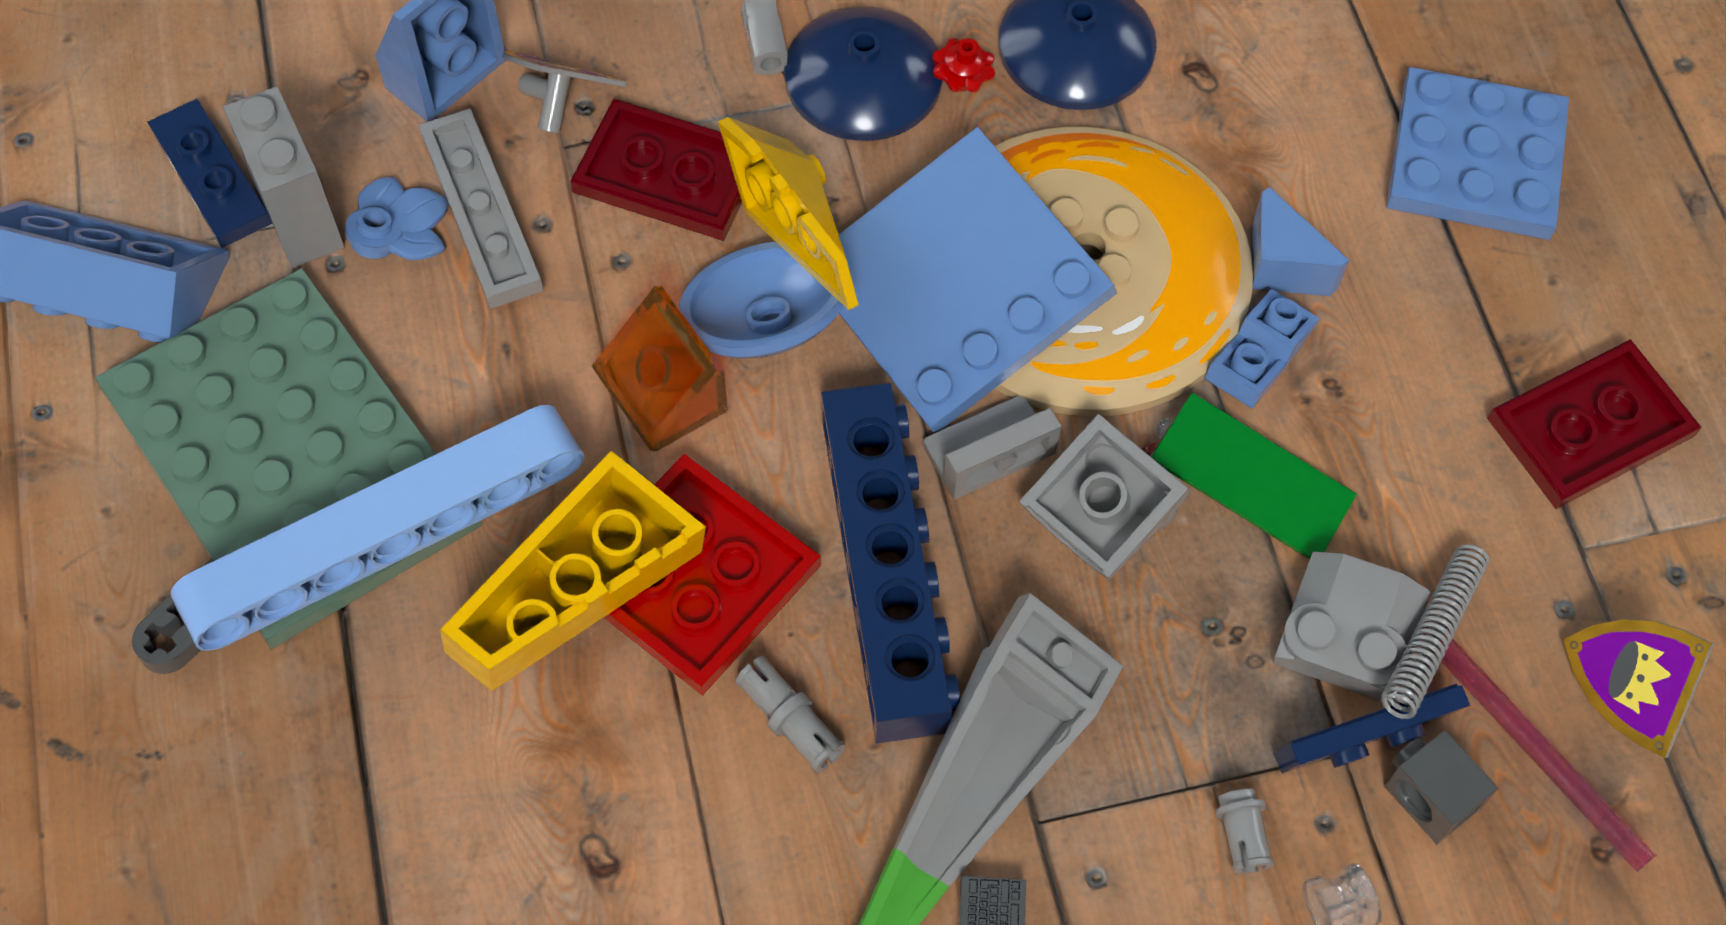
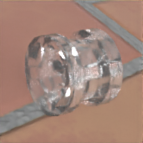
[1303,863,1382,925]

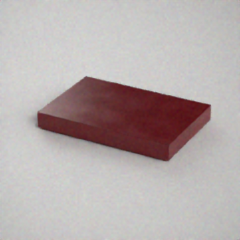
[570,98,742,241]
[1487,339,1702,509]

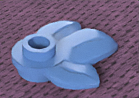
[345,177,449,260]

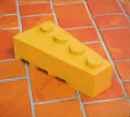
[440,451,706,692]

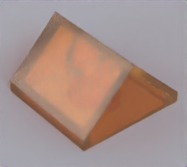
[591,286,728,451]

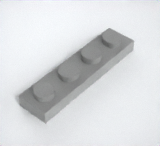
[418,108,544,309]

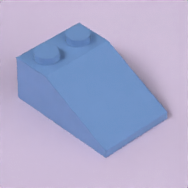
[376,0,506,122]

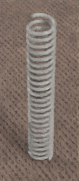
[1381,544,1490,719]

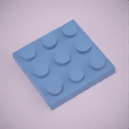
[1386,67,1569,240]

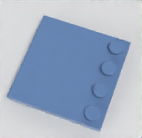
[839,127,1117,433]

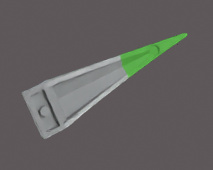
[859,593,1123,925]

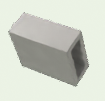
[223,86,345,268]

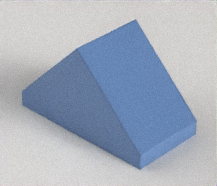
[1251,187,1349,296]

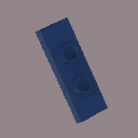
[147,99,272,248]
[1274,683,1471,774]

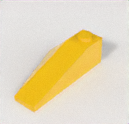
[718,117,859,310]

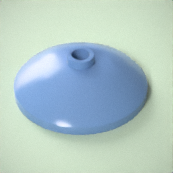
[679,242,844,359]

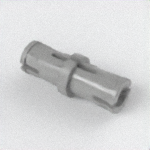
[735,656,846,773]

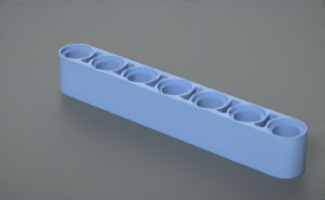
[170,405,585,651]

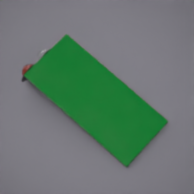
[1141,393,1357,560]

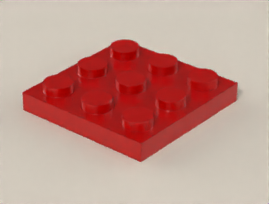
[603,454,821,696]

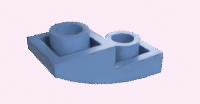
[1204,289,1320,409]

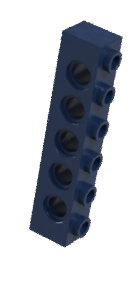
[821,383,960,744]

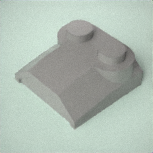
[1019,414,1190,580]
[1273,552,1431,705]

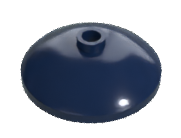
[999,0,1156,110]
[784,7,943,141]

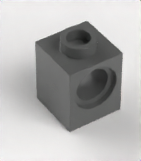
[1385,730,1499,845]

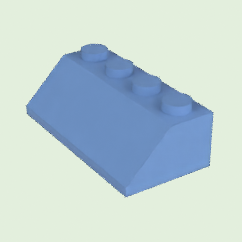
[0,200,229,342]

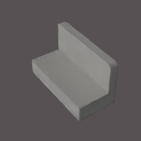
[923,396,1061,500]

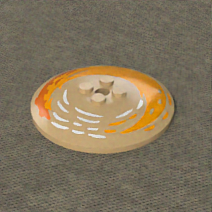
[995,127,1253,416]

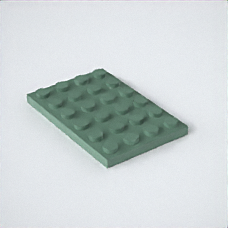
[95,268,482,650]

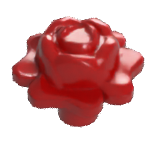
[932,38,995,93]

